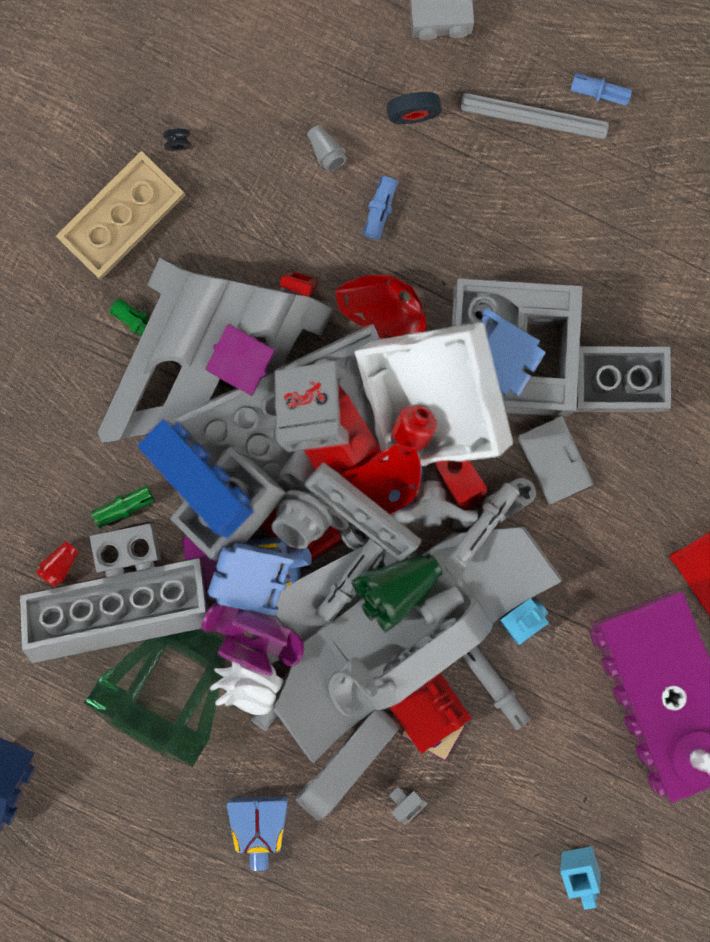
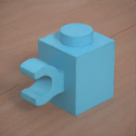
[498,598,549,645]
[560,846,601,910]

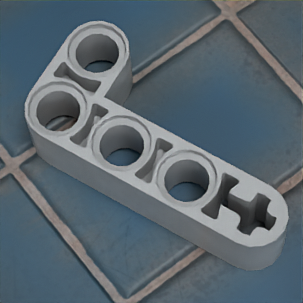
[294,709,400,821]

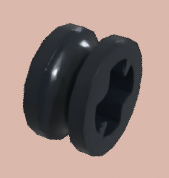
[163,128,192,151]

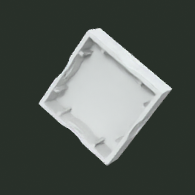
[355,322,513,466]

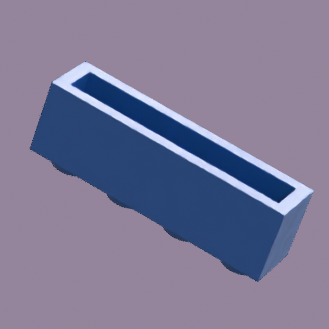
[137,419,255,538]

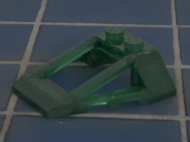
[84,628,226,767]

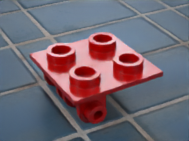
[389,673,472,754]

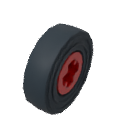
[387,92,442,124]

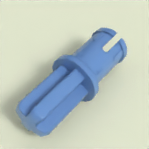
[570,72,632,105]

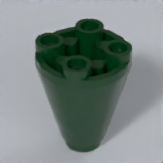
[351,554,443,633]

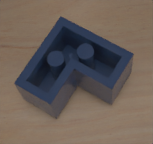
[0,738,36,832]

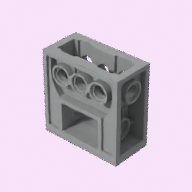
[451,279,583,417]

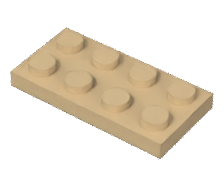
[56,151,185,280]

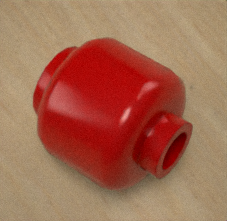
[392,405,438,451]

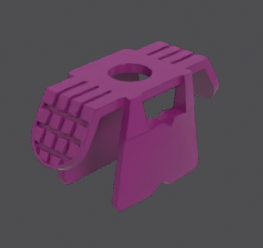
[201,603,304,676]

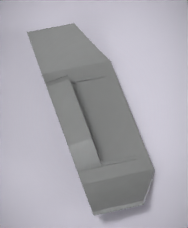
[273,526,562,763]

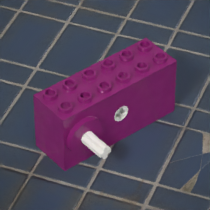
[589,591,710,803]

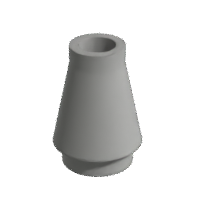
[307,125,347,172]
[415,587,464,627]

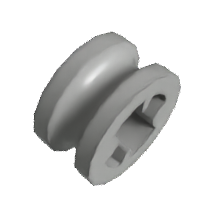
[341,523,370,550]

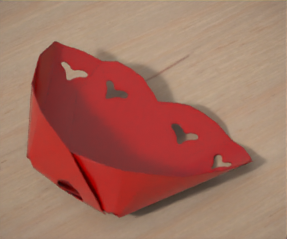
[335,274,427,339]
[339,444,421,515]

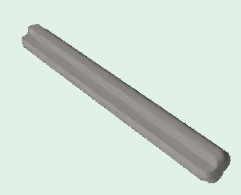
[460,93,608,140]

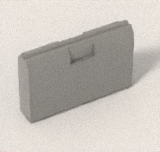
[517,416,594,505]

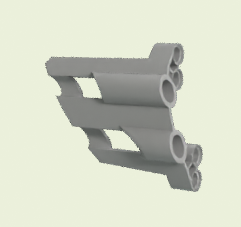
[98,257,335,443]

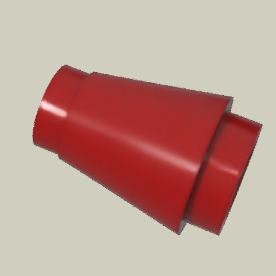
[35,541,79,588]

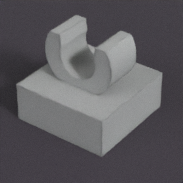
[389,787,428,825]

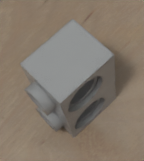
[89,524,161,577]

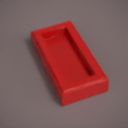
[279,270,319,296]

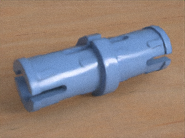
[362,176,398,240]

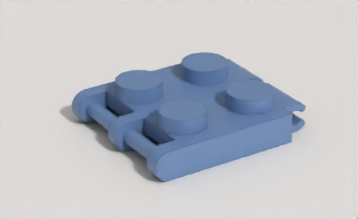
[481,308,546,396]
[208,543,296,615]

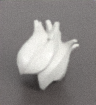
[210,661,285,715]

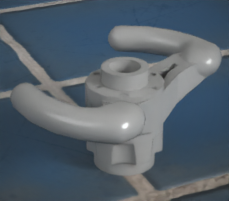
[390,481,478,530]

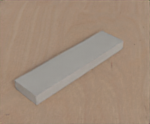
[304,462,422,561]

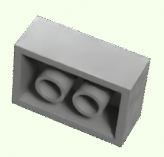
[575,347,671,412]
[170,446,287,561]

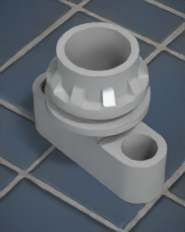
[272,450,351,549]

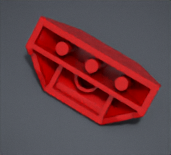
[303,384,384,478]

